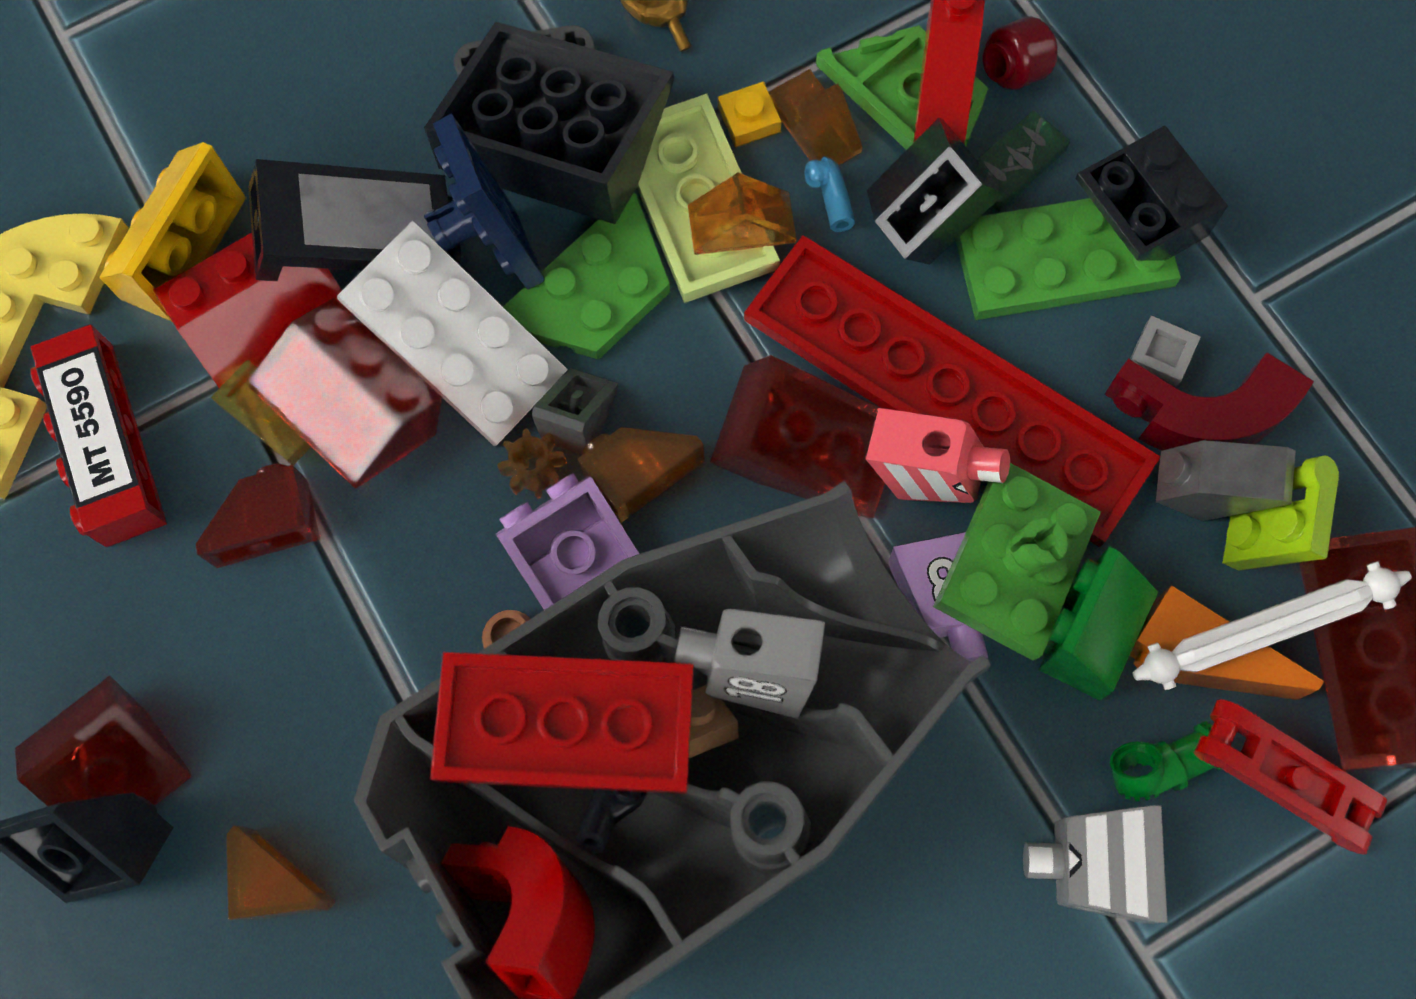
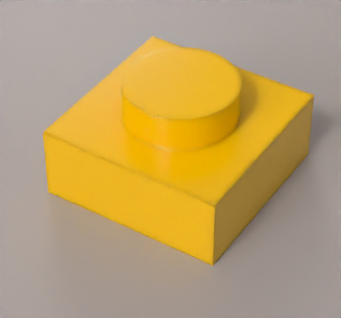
[718,81,781,147]

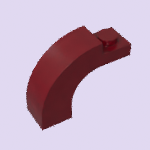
[1105,352,1314,451]

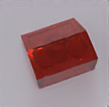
[15,675,192,806]

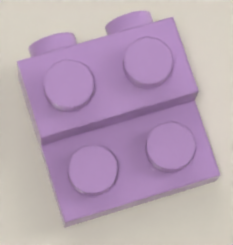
[495,473,639,610]

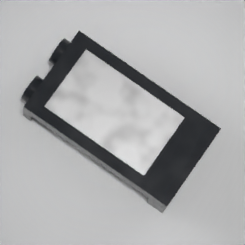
[248,159,461,281]

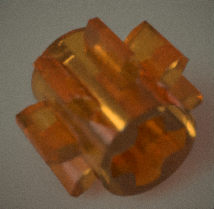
[497,428,567,499]

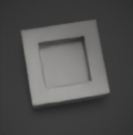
[1130,316,1201,388]

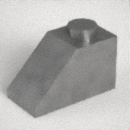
[1156,440,1296,521]

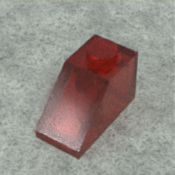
[195,464,320,568]

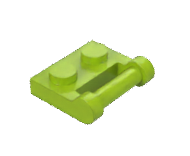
[1222,455,1339,570]

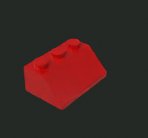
[153,232,354,393]

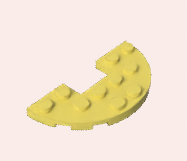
[0,214,129,499]

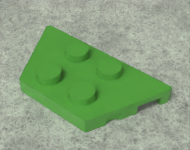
[816,26,988,150]
[503,193,670,360]

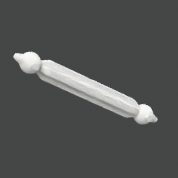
[1132,561,1412,690]

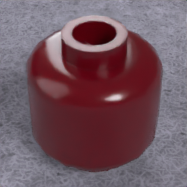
[983,16,1058,90]

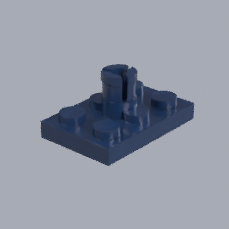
[424,113,545,290]

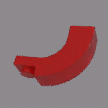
[440,826,595,999]

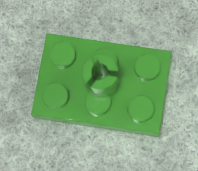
[933,463,1101,661]

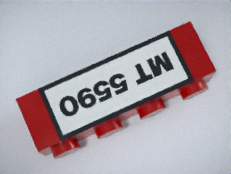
[30,324,167,548]

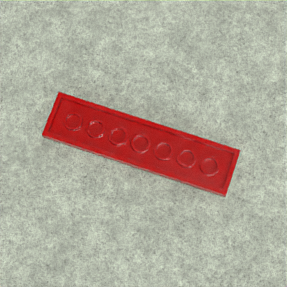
[744,235,1160,548]

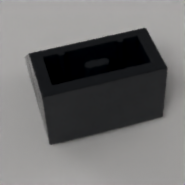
[867,118,1005,265]
[1075,125,1228,261]

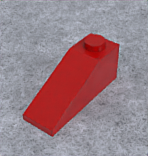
[913,0,985,145]

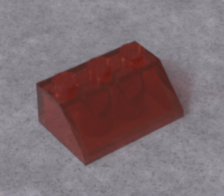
[249,298,442,489]

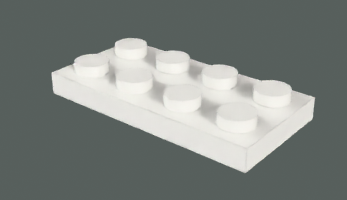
[337,220,568,446]

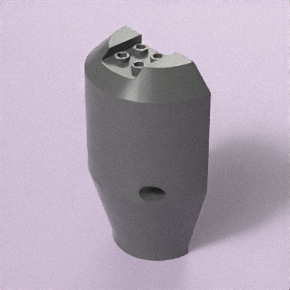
[354,481,991,999]

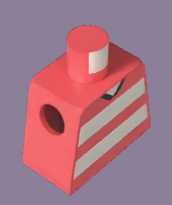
[866,408,1010,503]

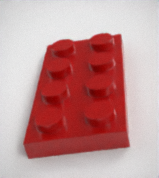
[430,652,694,794]

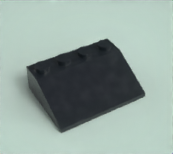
[424,22,674,224]

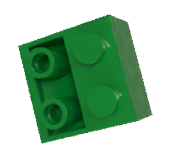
[1039,547,1158,701]

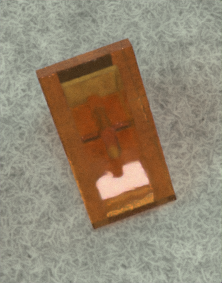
[688,172,796,255]
[227,825,336,921]

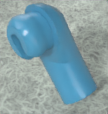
[805,157,855,232]

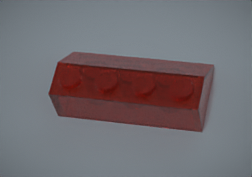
[1299,527,1416,771]

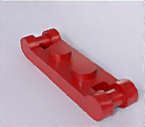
[1194,699,1388,855]

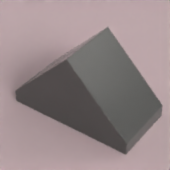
[532,368,619,458]

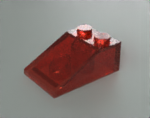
[710,355,885,519]

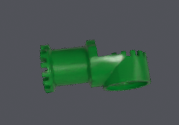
[1110,721,1221,801]

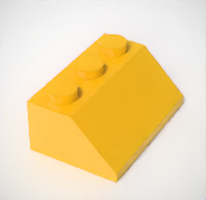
[99,142,246,322]

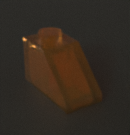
[578,427,705,523]

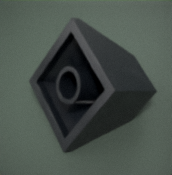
[0,792,174,903]

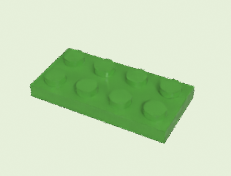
[955,198,1181,320]

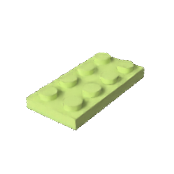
[637,94,780,303]

